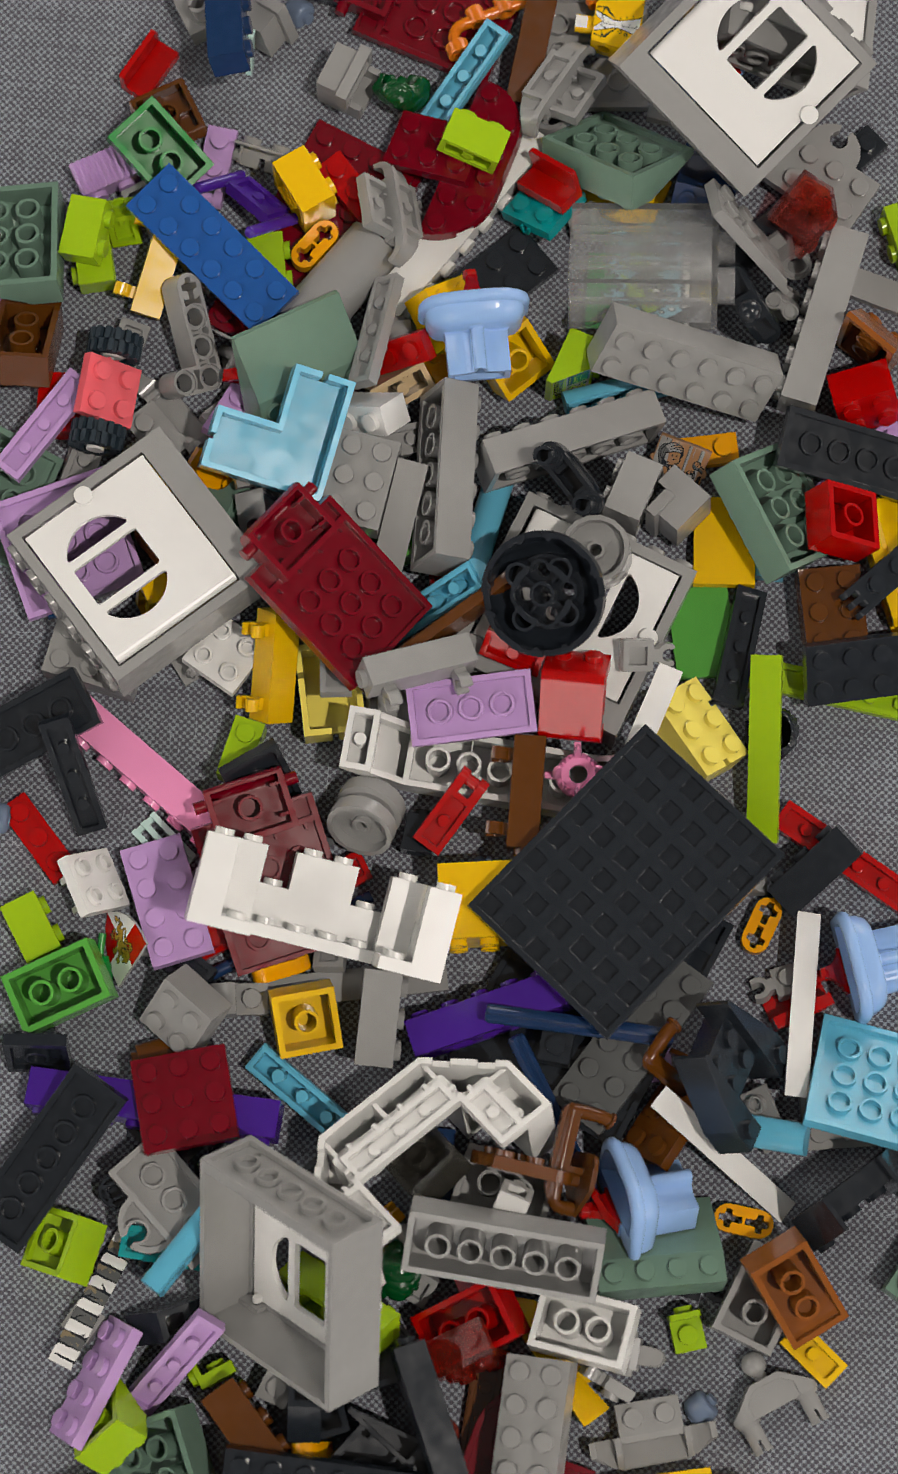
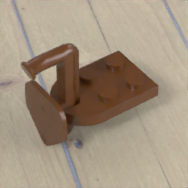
[622,1017,694,1172]
[469,1102,617,1218]

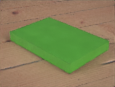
[666,587,730,682]

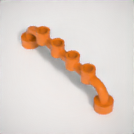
[445,0,598,61]

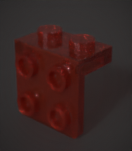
[767,169,838,259]
[426,1317,511,1386]

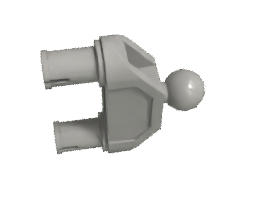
[733,1351,830,1457]

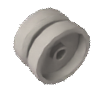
[565,515,632,590]
[326,775,406,856]

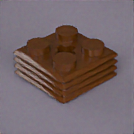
[129,78,207,141]

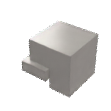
[247,0,299,57]
[316,42,381,120]
[645,464,711,547]

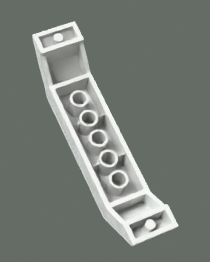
[339,705,614,817]

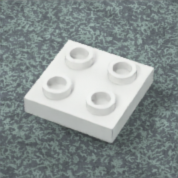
[182,619,255,697]
[57,848,131,918]

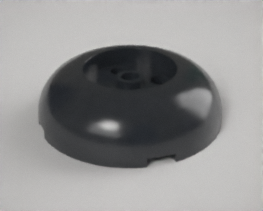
[481,530,606,657]

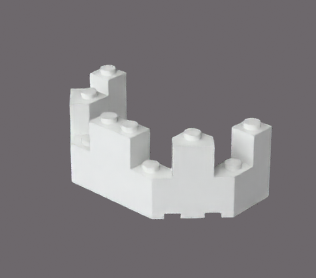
[184,826,462,983]
[314,1057,556,1287]

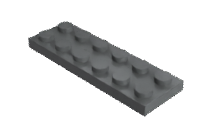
[552,961,714,1137]

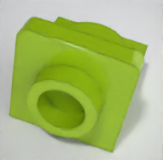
[108,197,143,248]
[667,1305,707,1355]
[187,1357,238,1391]

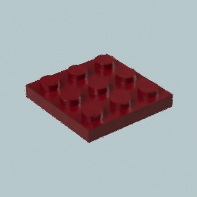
[130,1043,241,1157]

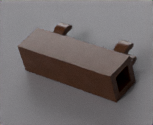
[485,734,547,856]

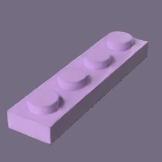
[0,367,80,483]
[128,1308,225,1416]

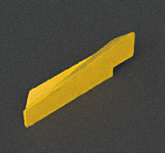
[867,498,898,632]
[516,1297,610,1427]

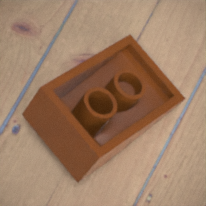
[835,308,898,371]
[740,1226,849,1350]

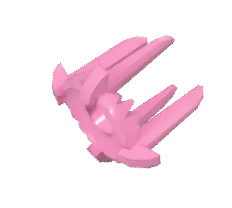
[544,741,603,797]

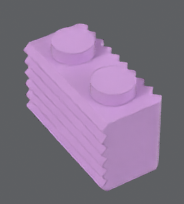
[69,146,141,200]

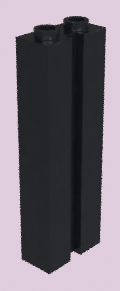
[388,1334,469,1474]

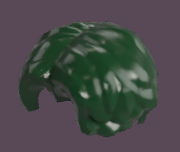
[372,73,431,113]
[381,1240,422,1302]

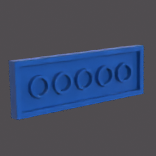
[126,163,299,329]

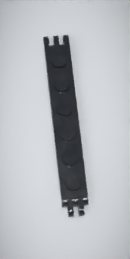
[838,545,898,621]

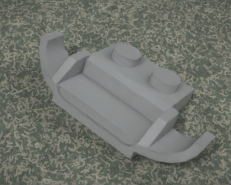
[520,42,607,138]
[356,162,423,268]
[129,373,211,457]
[588,1394,718,1470]

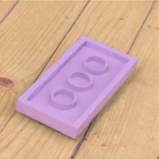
[406,668,538,748]
[120,833,215,971]
[49,1314,143,1451]

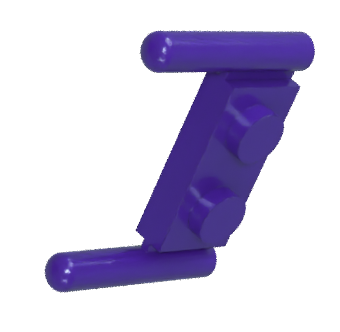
[193,170,299,238]

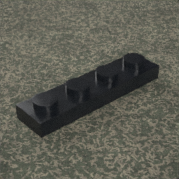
[710,584,768,711]
[38,712,108,836]

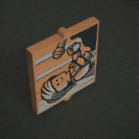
[650,432,712,485]

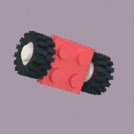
[68,325,144,457]

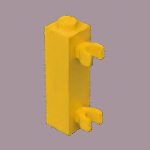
[112,217,178,321]
[236,607,299,724]

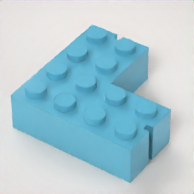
[197,364,356,503]

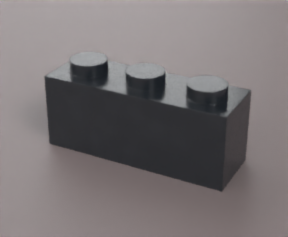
[767,824,864,917]

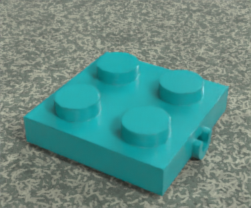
[502,191,587,241]

